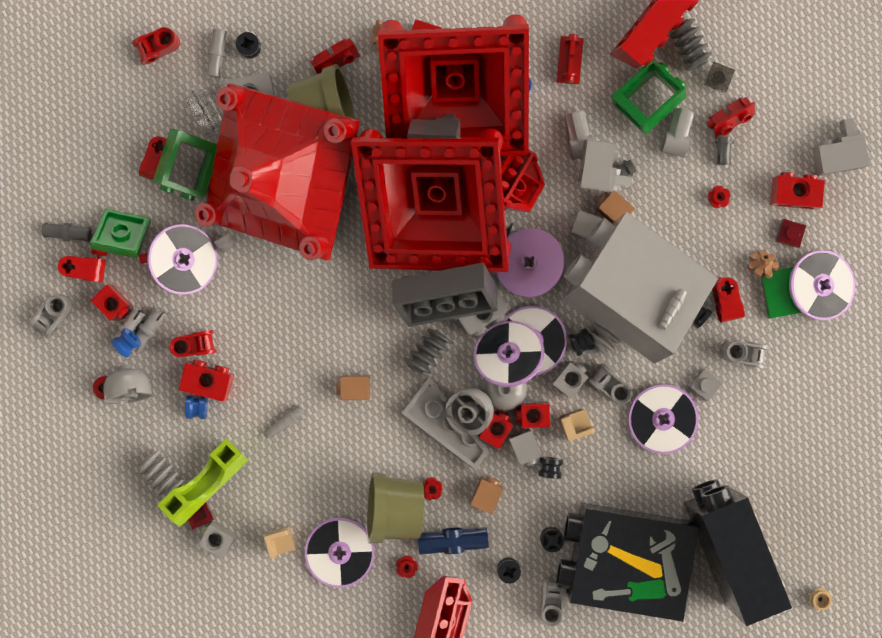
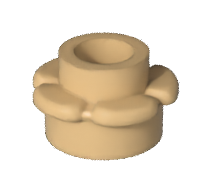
[809,588,832,611]

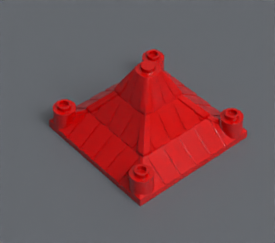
[378,14,529,156]
[195,83,360,261]
[351,129,512,272]

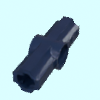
[418,527,489,555]

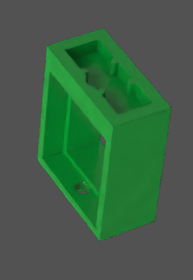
[611,58,687,135]
[153,129,217,201]

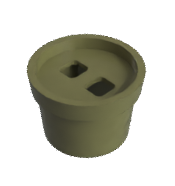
[288,64,355,119]
[367,472,424,544]

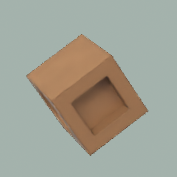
[596,190,635,223]
[336,375,370,400]
[470,476,503,515]

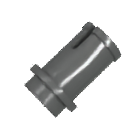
[715,136,734,165]
[615,160,637,177]

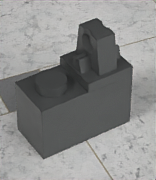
[407,113,461,139]

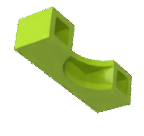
[157,438,249,527]

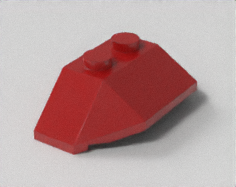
[501,150,545,213]
[414,576,472,638]

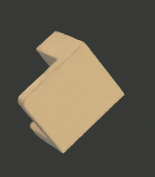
[559,409,595,442]
[264,526,296,559]

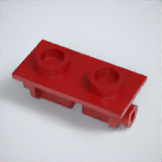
[556,34,584,85]
[310,38,360,74]
[706,97,755,139]

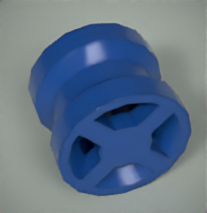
[111,328,142,358]
[185,396,208,419]

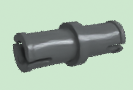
[42,223,92,242]

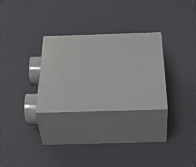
[563,212,718,364]

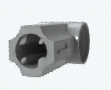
[661,108,694,157]
[564,111,594,160]

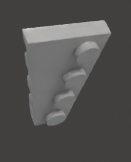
[401,376,489,470]

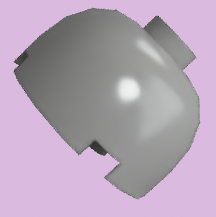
[104,365,152,404]
[481,378,527,411]
[446,387,494,436]

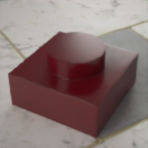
[775,219,806,248]
[188,502,215,530]

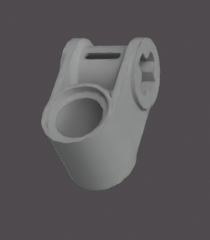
[29,295,73,339]
[721,341,769,369]
[587,363,632,404]
[540,579,567,627]

